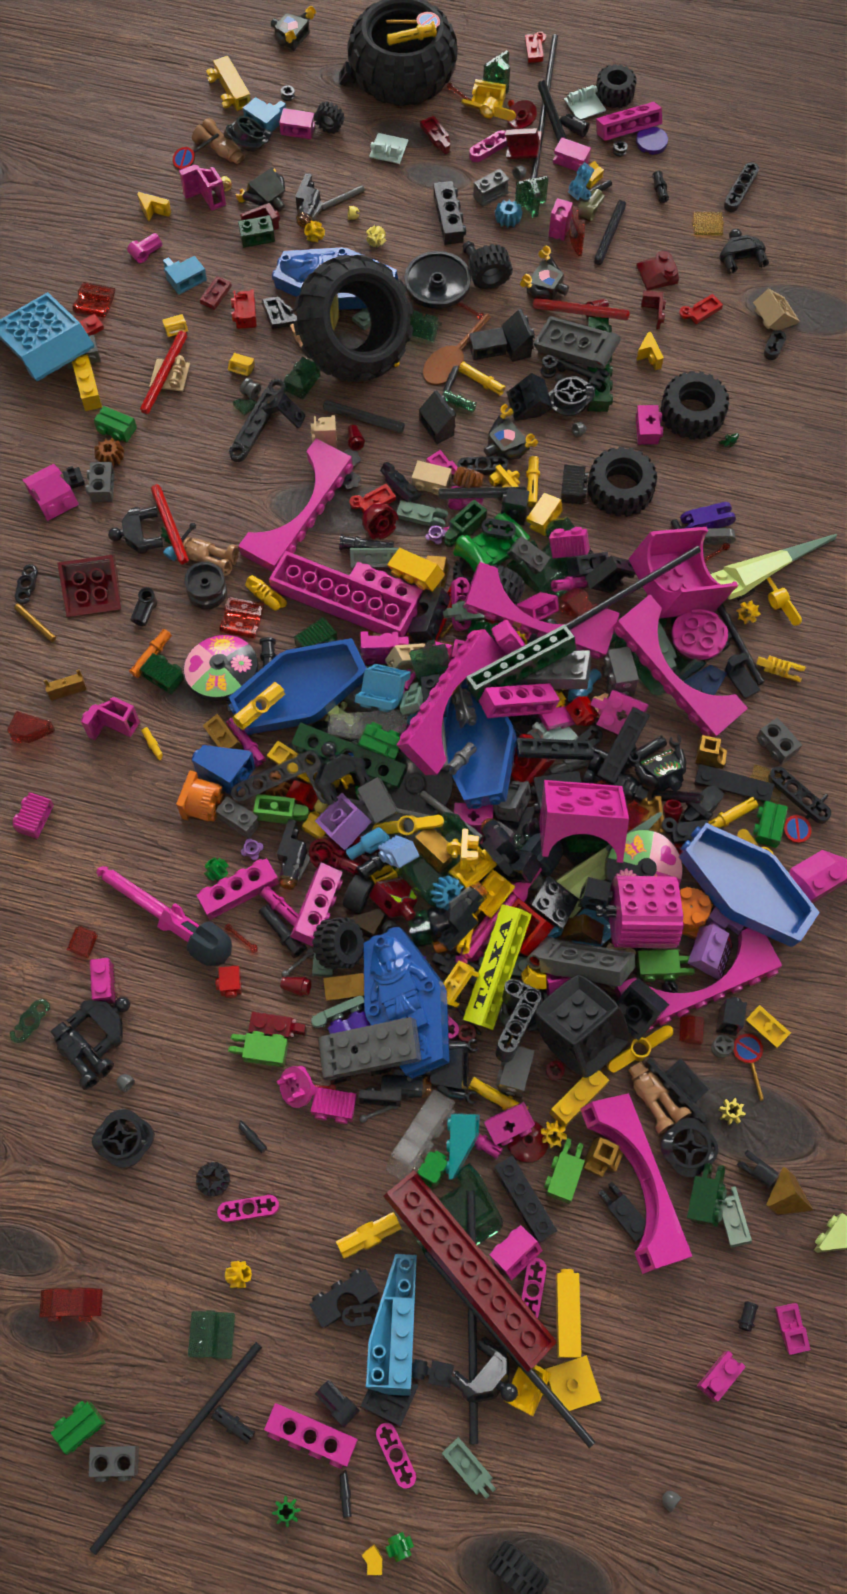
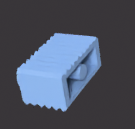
[378,835,419,868]

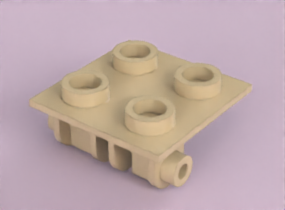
[149,355,190,392]

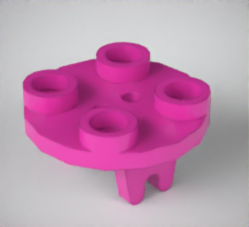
[277,1066,316,1108]

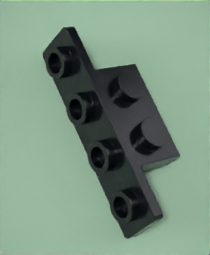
[646,1057,710,1123]

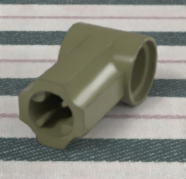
[576,189,605,221]

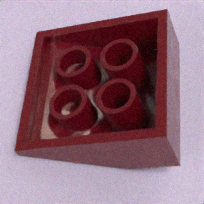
[57,555,121,617]

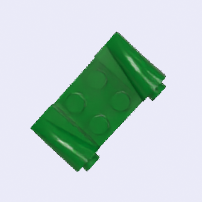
[453,513,530,573]

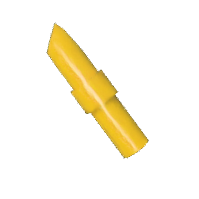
[141,727,163,760]

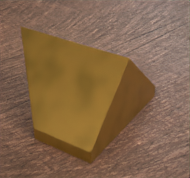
[766,1167,814,1215]

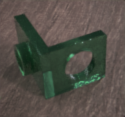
[408,910,434,947]

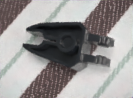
[680,786,724,822]

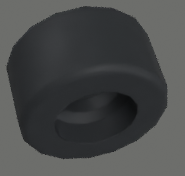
[342,875,374,914]

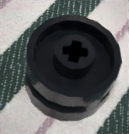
[184,562,227,609]

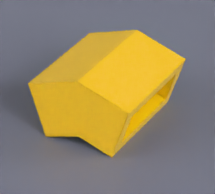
[586,161,604,188]
[162,314,188,337]
[228,353,255,376]
[302,811,328,842]
[369,865,398,887]
[521,965,546,989]
[362,1544,383,1575]

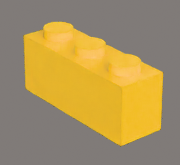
[72,354,102,411]
[387,548,445,592]
[549,1071,609,1127]

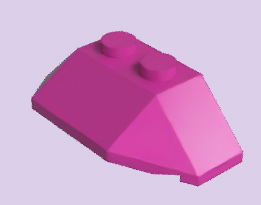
[789,850,847,903]

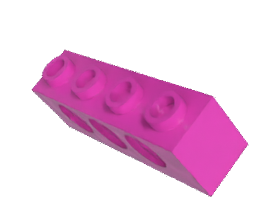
[596,102,662,141]
[349,562,422,608]
[479,683,560,718]
[197,858,279,921]
[290,863,343,946]
[264,1403,358,1469]

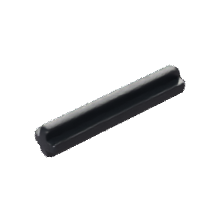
[652,789,704,804]

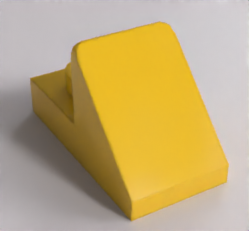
[138,192,171,221]
[636,332,664,370]

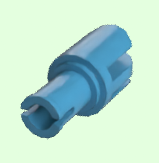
[568,669,601,703]
[346,827,390,860]

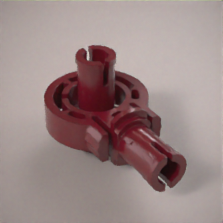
[309,836,361,875]

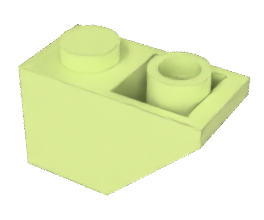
[814,1213,847,1253]

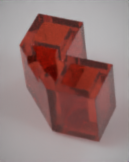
[558,588,597,619]
[39,1288,103,1322]

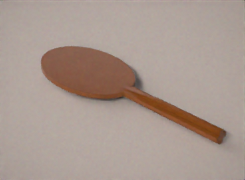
[423,313,491,385]

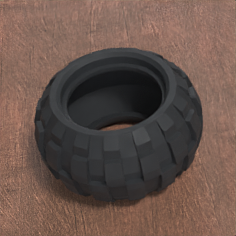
[347,0,458,106]
[294,254,414,382]

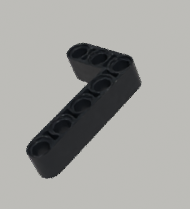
[231,750,337,804]

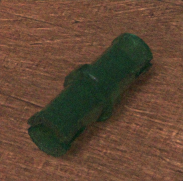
[442,390,477,413]

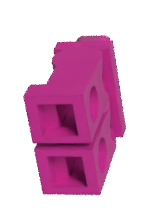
[360,631,409,665]

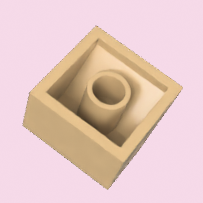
[753,288,800,331]

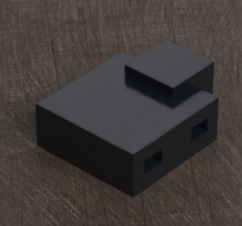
[585,555,636,594]

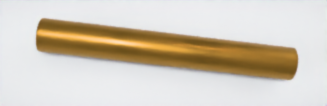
[14,603,57,642]

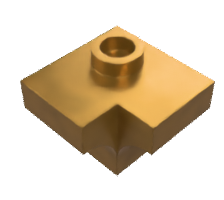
[695,735,727,769]
[582,1137,623,1177]

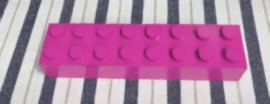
[269,551,417,637]

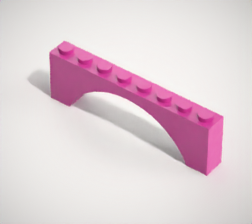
[238,438,353,572]
[463,562,620,659]
[613,595,748,738]
[397,629,506,775]
[614,928,782,1032]
[580,1093,692,1274]

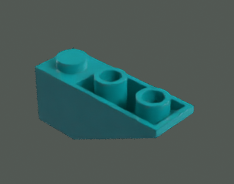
[446,1113,480,1179]

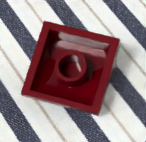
[636,251,679,291]

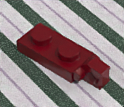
[420,116,451,154]
[248,1012,306,1039]

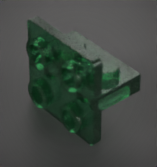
[483,51,510,94]
[515,176,549,218]
[410,310,442,342]
[409,640,450,686]
[188,1310,235,1359]

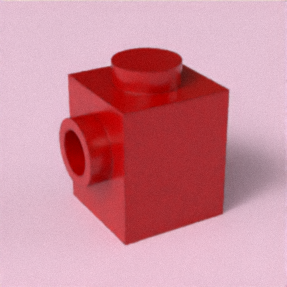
[565,696,599,726]
[285,780,318,810]
[215,965,242,998]

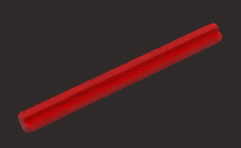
[533,298,630,320]
[140,331,187,414]
[151,484,189,565]

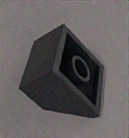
[616,978,669,1041]

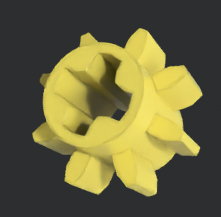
[366,226,386,247]
[718,1098,746,1125]

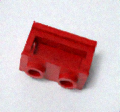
[231,289,257,329]

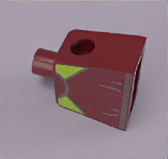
[369,877,418,921]

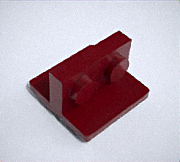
[505,128,542,159]

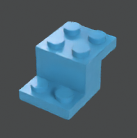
[355,664,411,712]

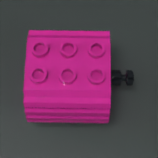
[596,876,683,948]

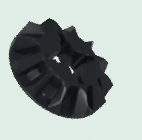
[196,1162,230,1196]

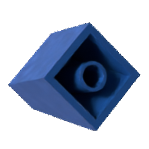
[192,745,256,796]

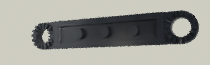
[229,378,286,462]

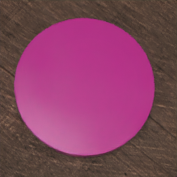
[671,609,728,660]

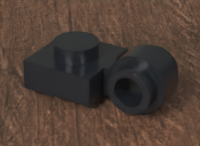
[411,1359,454,1388]

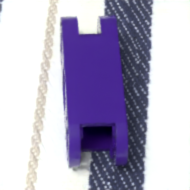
[680,502,736,529]

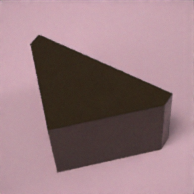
[350,908,387,938]
[562,914,604,945]

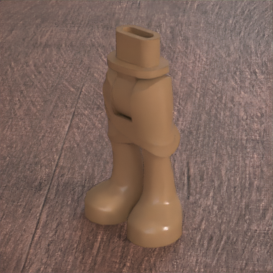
[192,118,245,164]
[180,537,239,576]
[628,1062,691,1135]

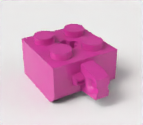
[590,690,649,734]

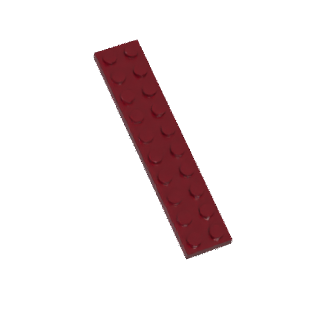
[383,1170,557,1372]

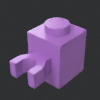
[706,907,744,935]

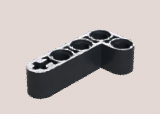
[495,979,542,1062]

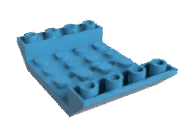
[0,292,95,381]

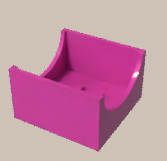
[629,527,738,619]
[539,780,629,863]

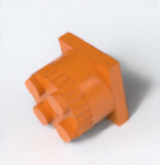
[176,770,224,822]
[679,887,713,940]

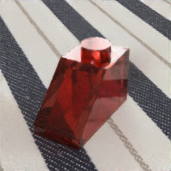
[7,711,55,743]

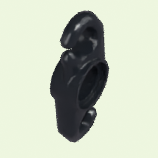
[15,564,38,604]

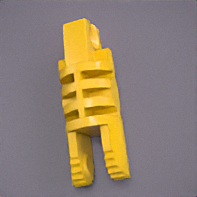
[245,575,287,611]
[756,655,806,683]

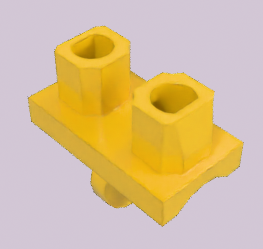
[489,465,520,487]
[446,829,479,870]

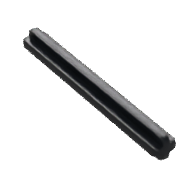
[538,80,567,143]
[594,200,626,265]
[323,400,405,433]
[438,487,527,499]

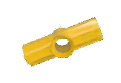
[232,682,285,730]
[336,1212,402,1259]

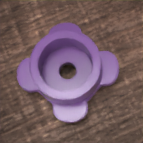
[426,525,446,545]
[241,839,263,860]

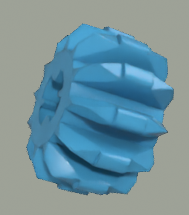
[495,199,522,228]
[430,876,464,910]

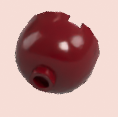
[362,503,399,540]

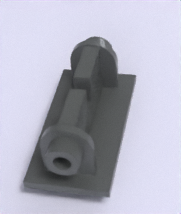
[451,686,477,728]

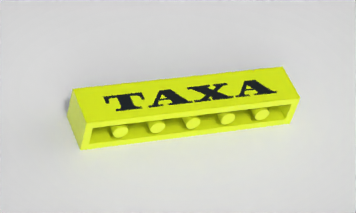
[463,904,532,1030]

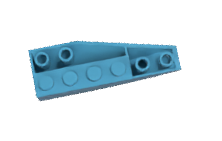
[366,1254,417,1396]

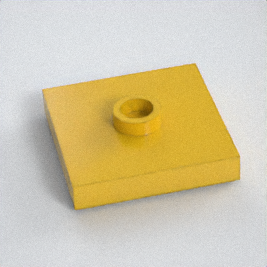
[545,1355,601,1411]

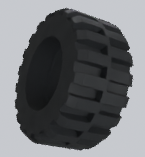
[660,371,729,440]
[588,447,657,517]

